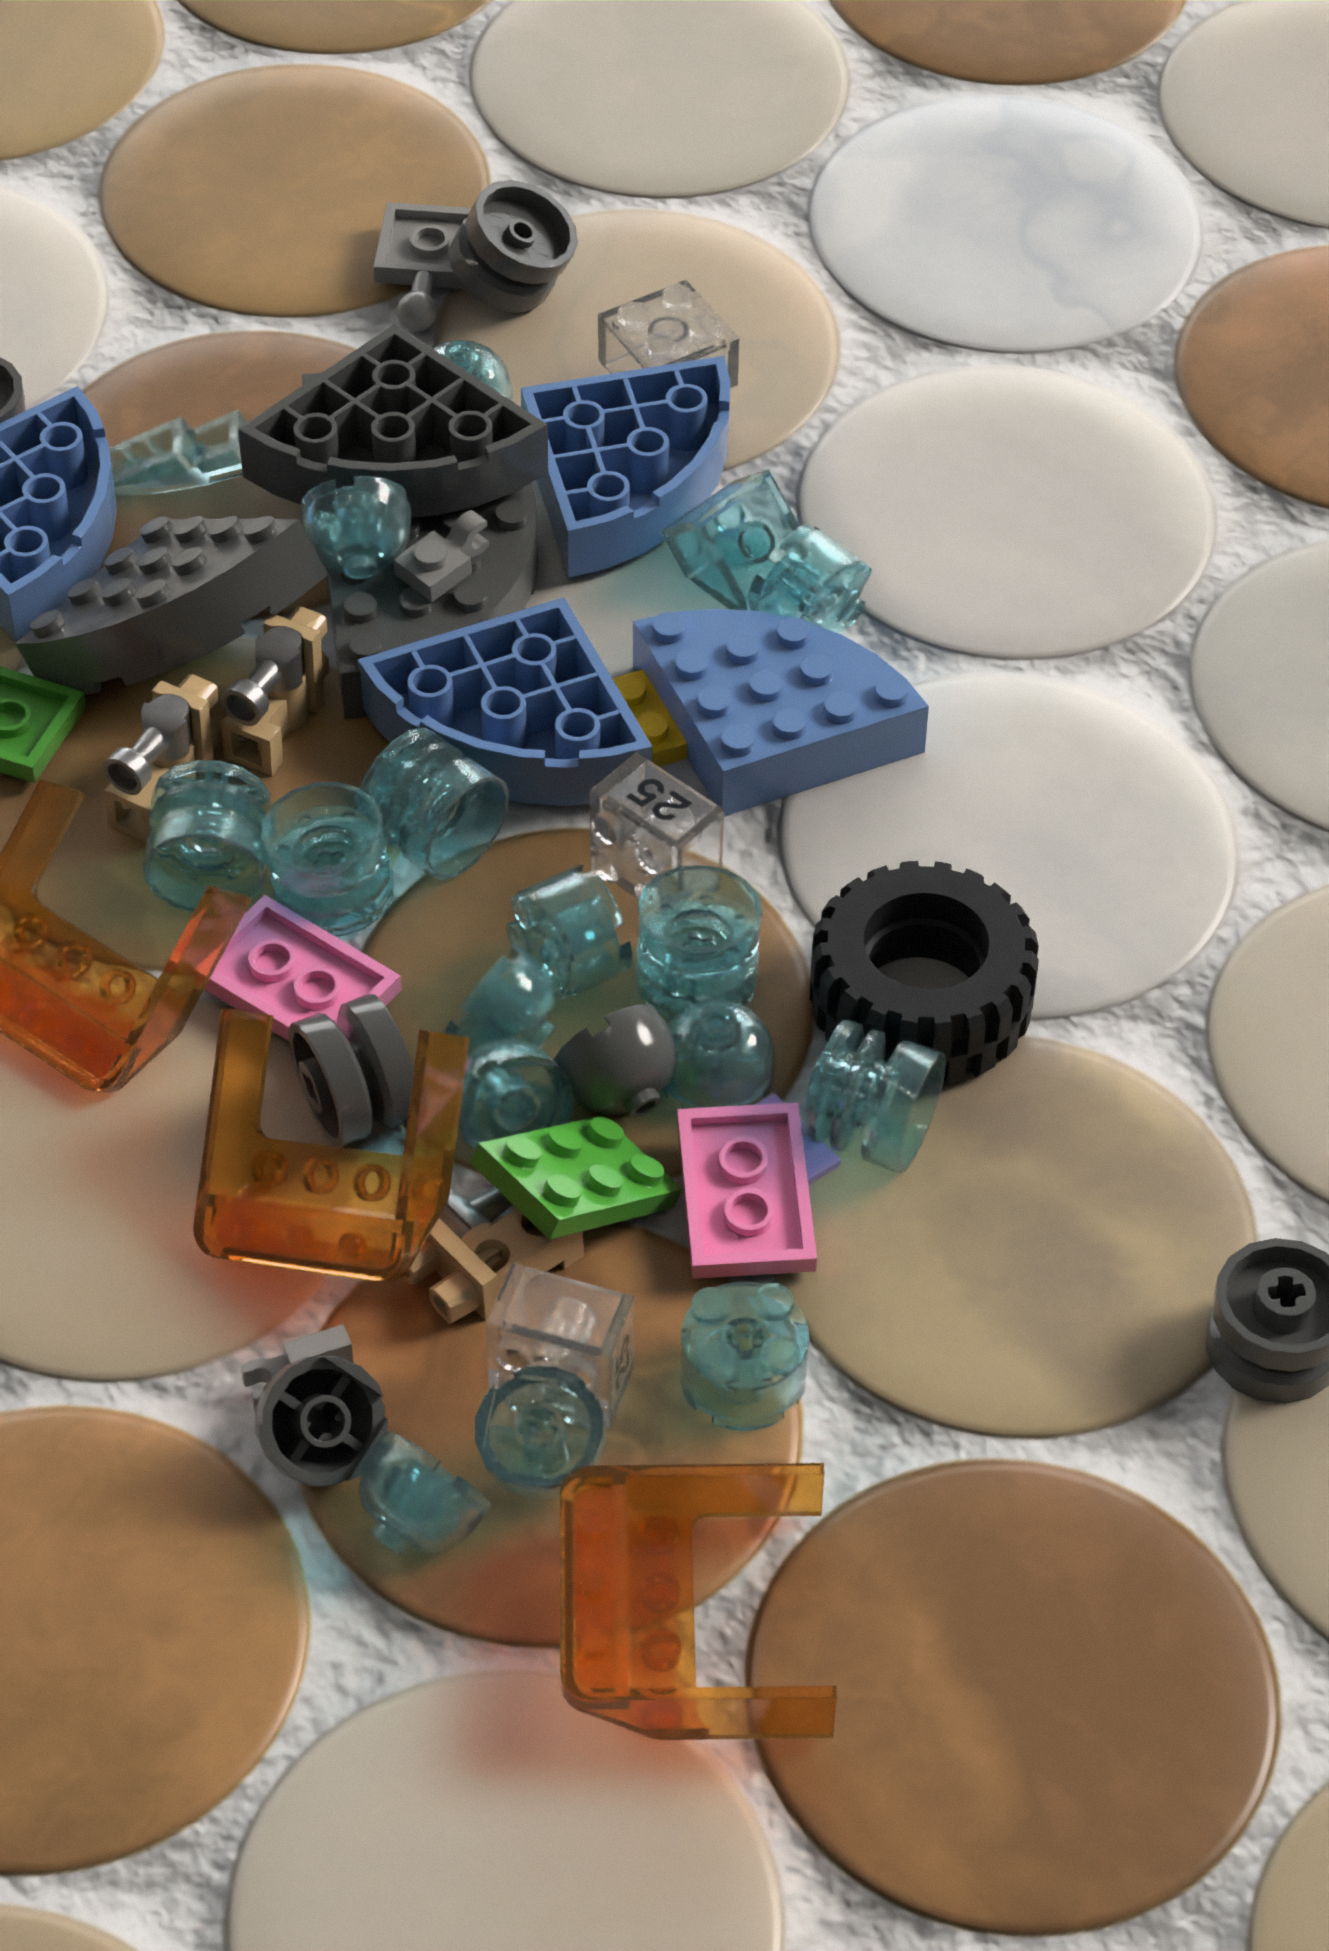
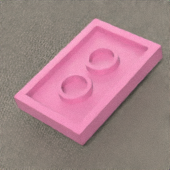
[189,895,402,1041]
[677,1102,817,1279]

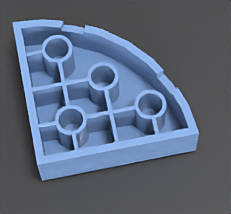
[521,356,731,578]
[0,386,117,642]
[357,597,652,806]
[633,609,929,817]

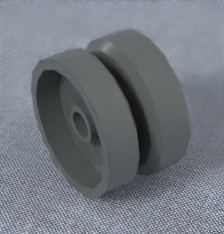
[448,180,578,313]
[288,994,421,1148]
[1206,1238,1329,1404]

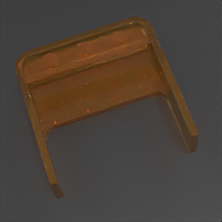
[0,779,252,1093]
[193,1008,470,1282]
[560,1463,837,1740]

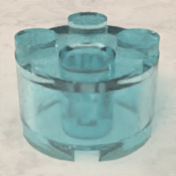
[746,525,872,631]
[506,864,632,1003]
[680,1282,809,1431]

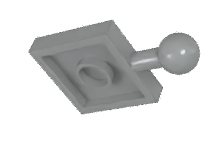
[373,202,471,332]

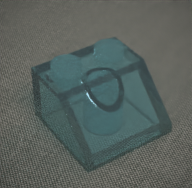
[660,469,820,611]

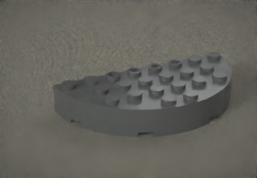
[302,372,538,720]

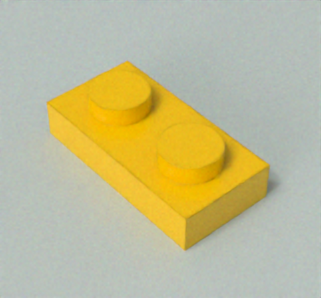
[612,669,687,769]

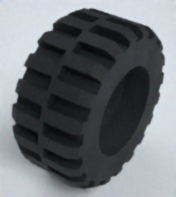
[809,861,1039,1087]

